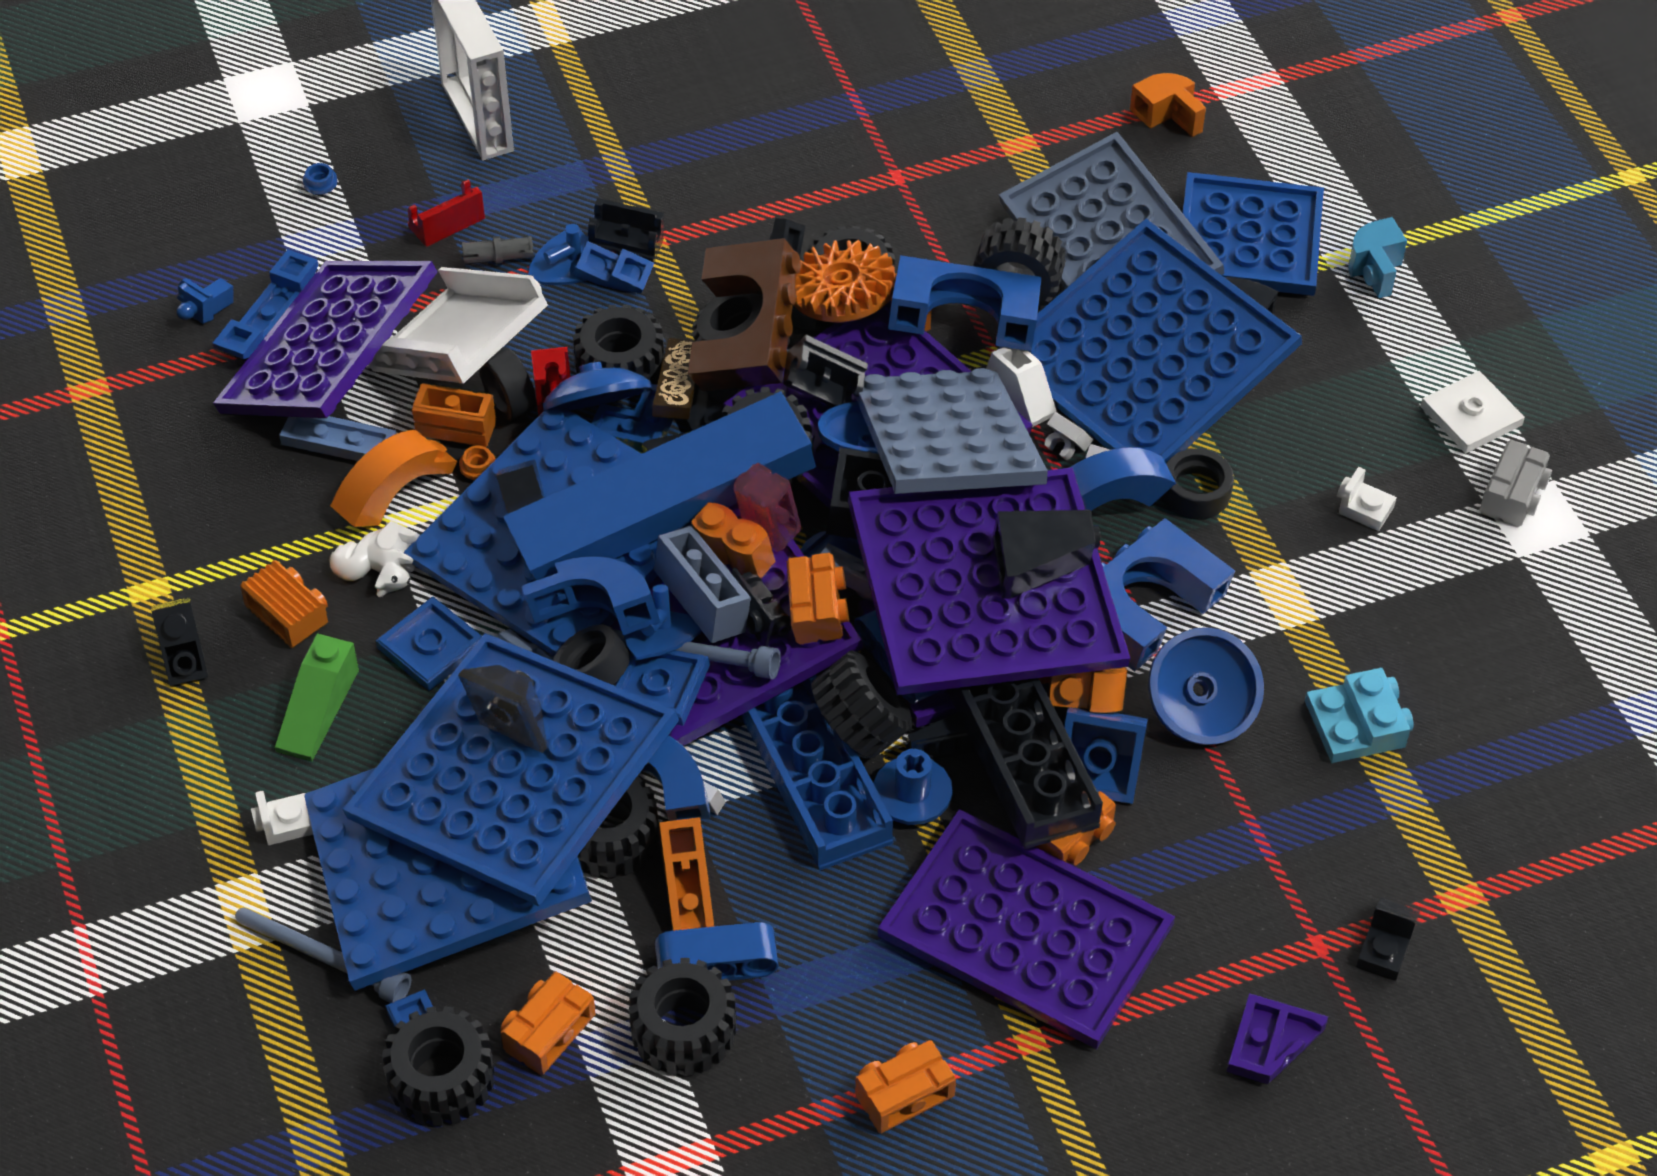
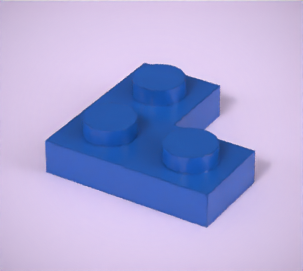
[591,384,673,451]

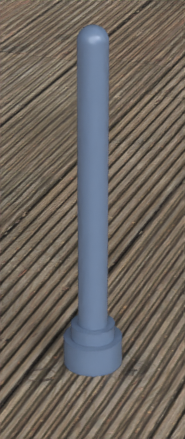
[614,629,781,680]
[235,908,412,1003]

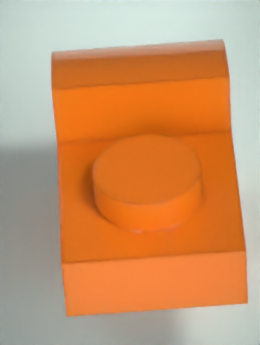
[1130,73,1206,137]
[1047,667,1127,713]

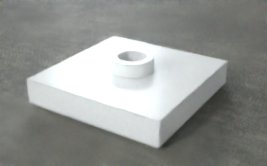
[1420,371,1525,454]

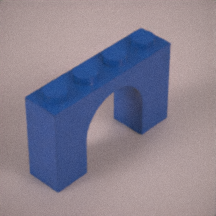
[888,255,1041,351]
[1102,518,1235,672]

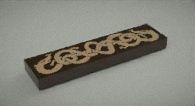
[652,338,696,420]

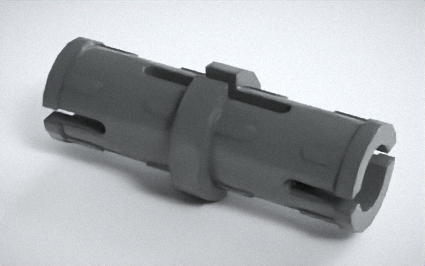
[462,236,534,265]

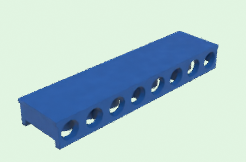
[503,391,816,581]
[740,675,893,871]

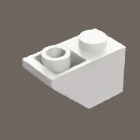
[986,347,1056,427]

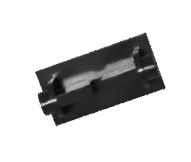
[731,568,791,647]

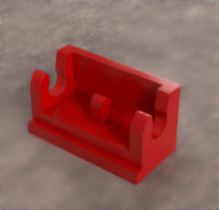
[408,179,485,247]
[531,347,571,416]

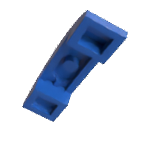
[212,249,319,359]

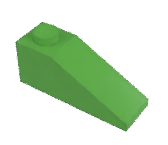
[275,633,359,762]

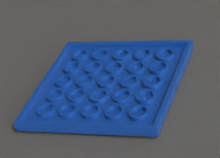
[997,219,1302,464]
[403,405,693,656]
[342,633,679,906]
[304,768,592,990]

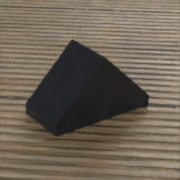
[496,459,545,514]

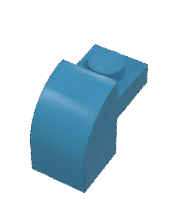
[1348,217,1407,298]

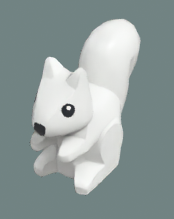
[329,521,419,598]

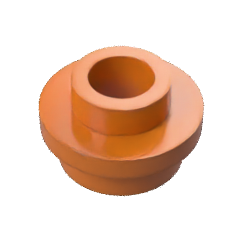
[459,445,496,480]

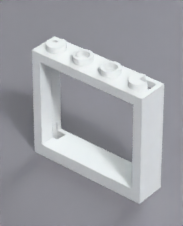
[431,0,514,161]

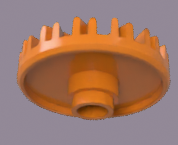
[794,240,896,323]

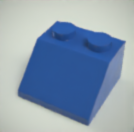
[1064,707,1148,804]

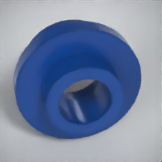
[303,163,338,195]

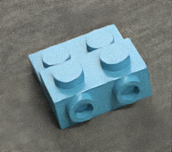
[1305,668,1414,763]

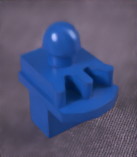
[176,278,234,324]

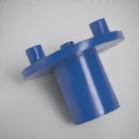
[873,749,952,825]

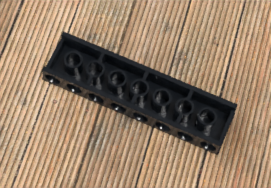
[946,678,1103,849]

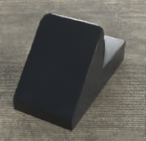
[1356,898,1420,981]

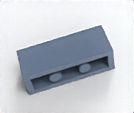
[654,526,751,643]

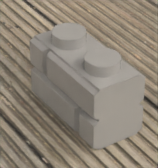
[1479,440,1553,527]

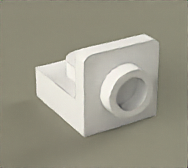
[1337,467,1397,531]
[251,791,313,845]

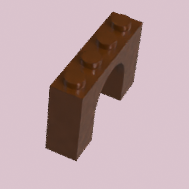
[687,238,801,392]

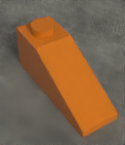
[658,817,714,931]

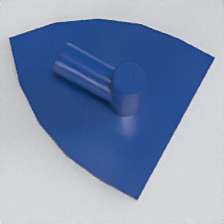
[528,224,588,285]
[624,584,702,660]

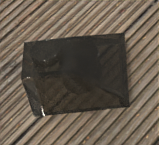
[458,665,547,753]

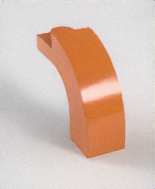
[330,430,458,527]

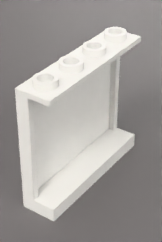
[369,267,548,383]

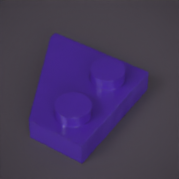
[1227,993,1328,1084]

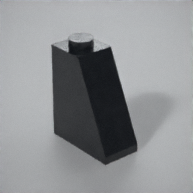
[993,510,1100,599]

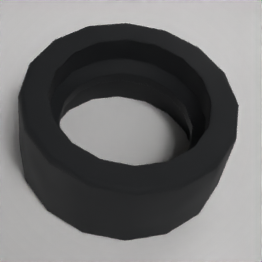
[479,347,536,421]
[1162,448,1234,519]
[553,624,630,685]

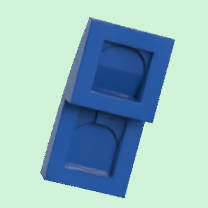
[573,241,654,293]

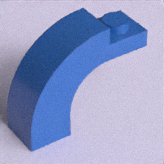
[1070,448,1176,511]
[521,556,660,636]
[641,735,711,821]

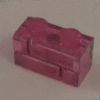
[733,463,801,552]

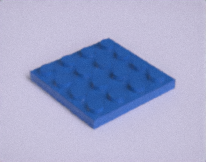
[1183,172,1324,296]

